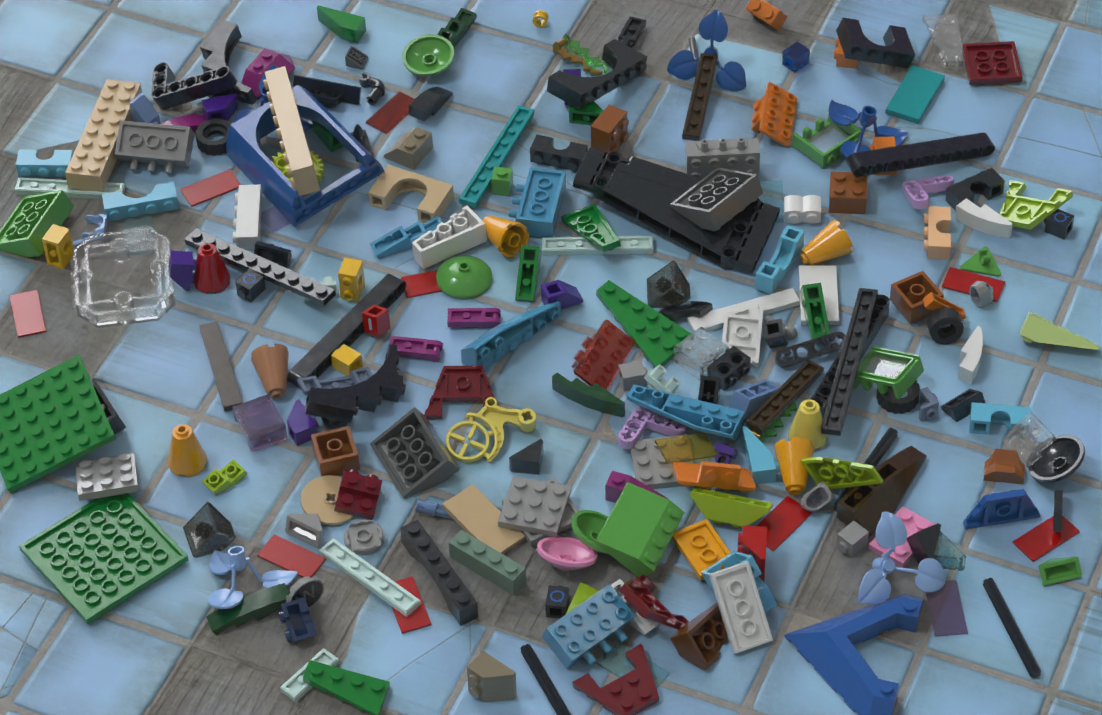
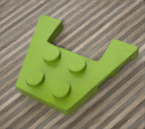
[999,180,1073,230]

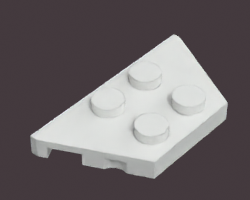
[721,303,764,367]

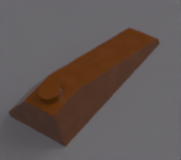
[670,602,728,670]

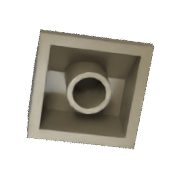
[383,127,433,170]
[467,651,517,702]

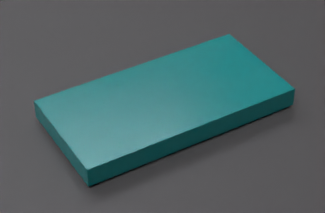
[885,65,945,124]

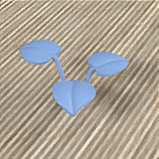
[858,512,946,604]
[208,546,298,609]

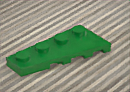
[561,204,621,252]
[303,660,390,715]

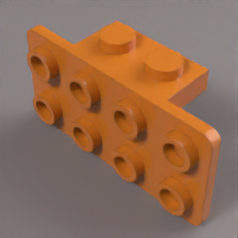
[751,82,797,147]
[672,461,756,492]

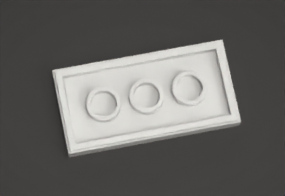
[799,265,839,325]
[709,561,773,654]

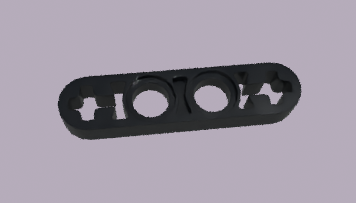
[775,331,846,368]

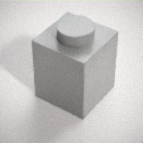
[619,360,648,391]
[836,521,869,558]

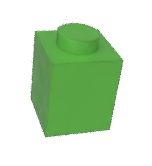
[491,166,513,197]

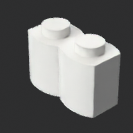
[784,195,821,224]

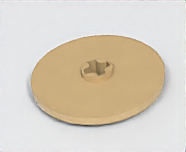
[301,475,355,525]

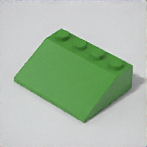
[0,190,74,257]
[595,482,685,577]

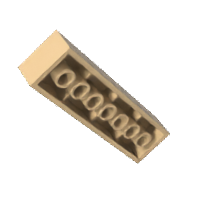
[263,66,320,196]
[65,79,142,192]

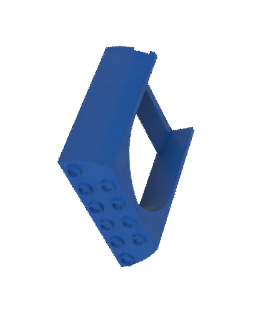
[226,85,385,227]

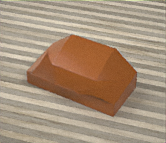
[983,449,1025,484]

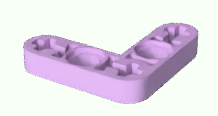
[902,175,954,209]
[617,408,687,449]

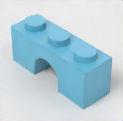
[16,150,73,178]
[969,402,1031,438]

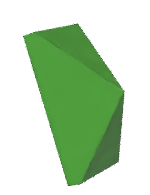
[1038,556,1082,586]

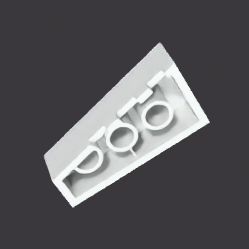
[412,205,487,269]

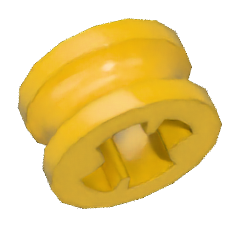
[532,10,549,28]

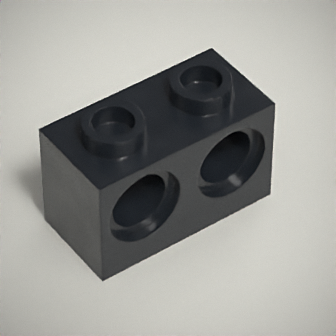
[707,346,751,391]

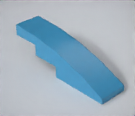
[370,216,442,258]

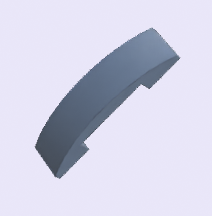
[297,367,373,395]

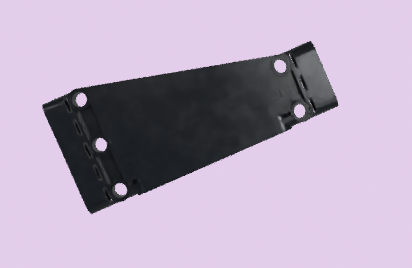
[573,147,780,274]

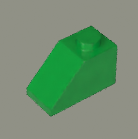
[569,101,603,125]

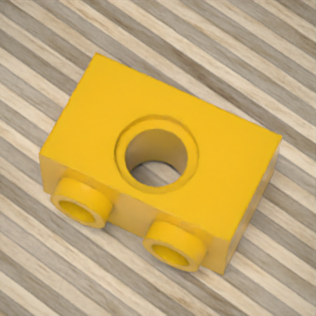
[42,224,75,270]
[338,257,365,302]

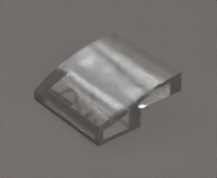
[1003,411,1056,468]

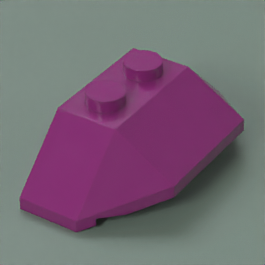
[241,48,295,99]

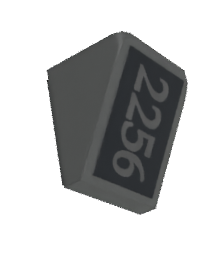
[345,46,368,69]

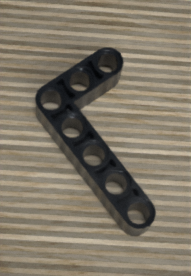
[151,62,237,110]

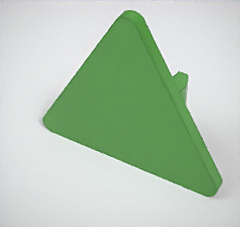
[960,246,1001,277]

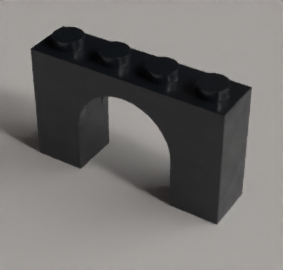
[836,17,915,68]

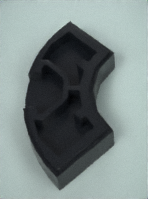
[659,301,713,321]
[1053,490,1063,532]

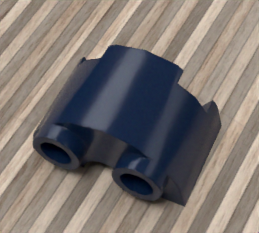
[278,597,317,643]

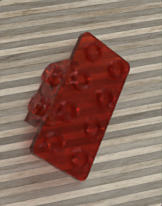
[571,320,634,390]

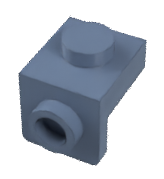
[919,387,939,421]

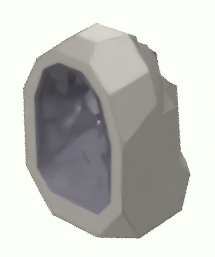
[969,281,994,308]
[801,481,835,512]

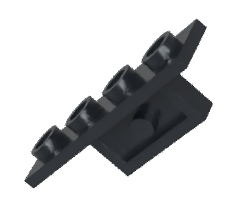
[293,75,361,108]

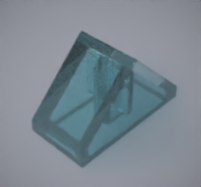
[934,531,966,571]

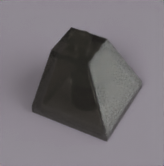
[647,260,690,308]
[183,502,236,558]

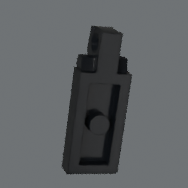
[618,16,646,48]

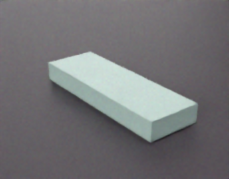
[280,648,339,703]

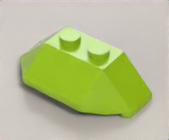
[690,486,773,528]

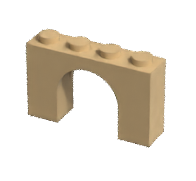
[368,164,454,223]

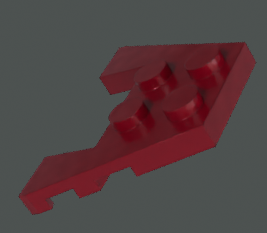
[424,365,495,419]
[620,574,689,630]
[572,644,659,715]

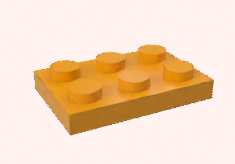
[671,519,730,581]

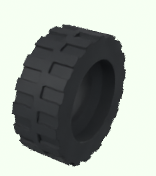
[195,118,232,156]
[876,372,920,414]

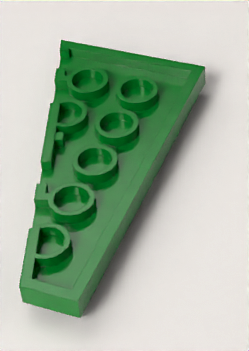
[596,280,694,369]

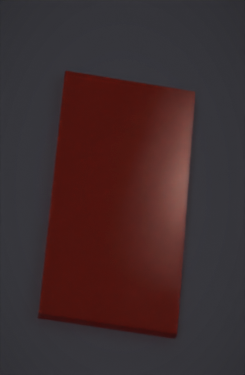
[366,91,414,134]

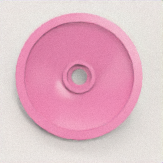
[537,536,598,571]

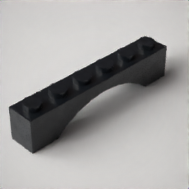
[400,520,478,626]

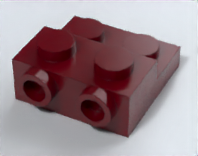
[334,469,382,520]

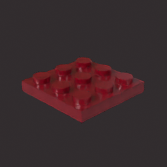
[962,41,1023,85]

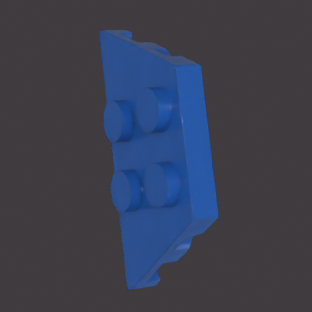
[963,489,1040,529]

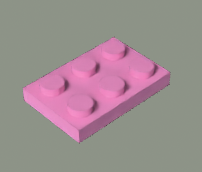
[869,506,935,568]

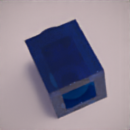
[782,42,810,73]

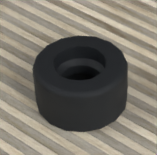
[927,307,964,345]

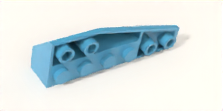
[461,301,561,371]
[627,384,745,441]

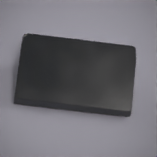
[941,389,985,422]

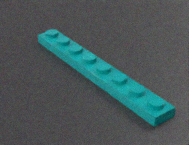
[459,105,534,208]

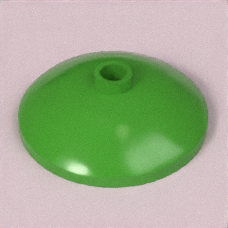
[402,34,455,77]
[436,255,492,299]
[571,510,609,554]

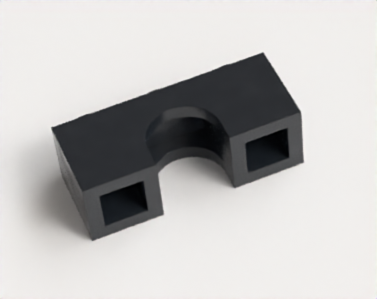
[530,135,588,172]
[945,168,1005,211]

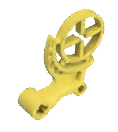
[446,397,536,463]

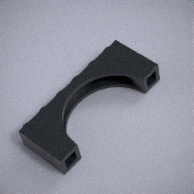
[547,39,647,110]

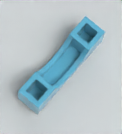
[102,182,179,222]
[755,225,805,294]

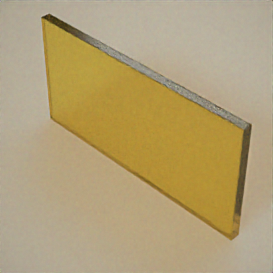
[655,433,717,464]

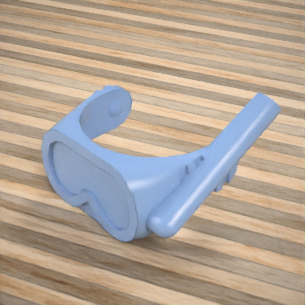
[73,214,108,247]

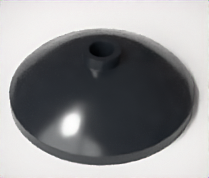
[1028,435,1085,483]

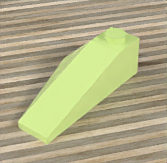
[1019,311,1100,350]

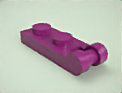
[447,308,501,328]
[387,336,443,362]

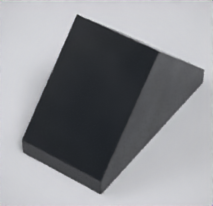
[698,375,721,405]
[509,439,544,475]
[907,523,941,564]

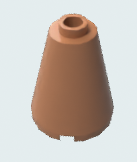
[251,344,289,399]

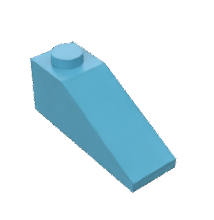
[742,426,779,484]

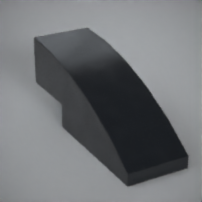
[409,86,453,121]

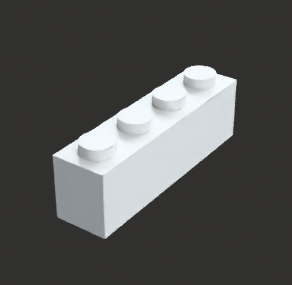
[233,184,262,250]

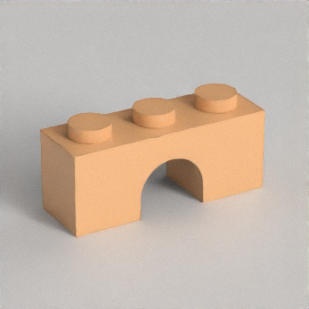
[924,206,951,260]

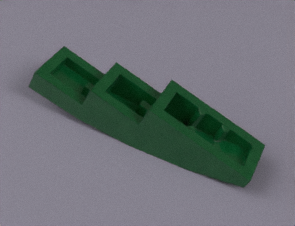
[437,8,477,48]
[552,372,625,417]
[206,583,290,635]

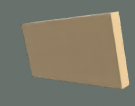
[442,484,525,554]

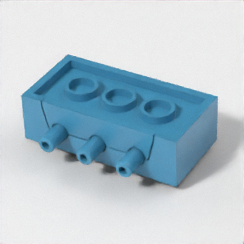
[508,167,566,238]
[541,584,635,669]

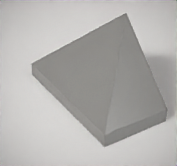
[285,514,322,548]

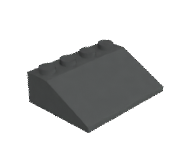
[670,167,763,231]
[370,407,460,499]

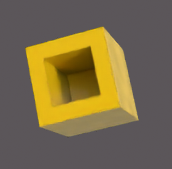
[331,344,363,376]

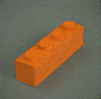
[923,292,966,321]

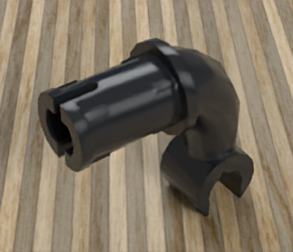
[359,73,385,105]

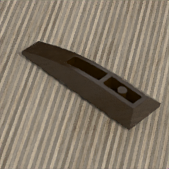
[836,446,927,538]

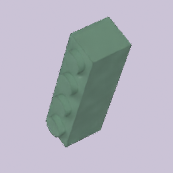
[449,530,526,596]

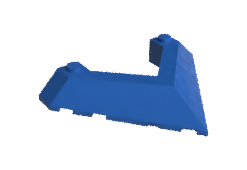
[785,594,925,715]

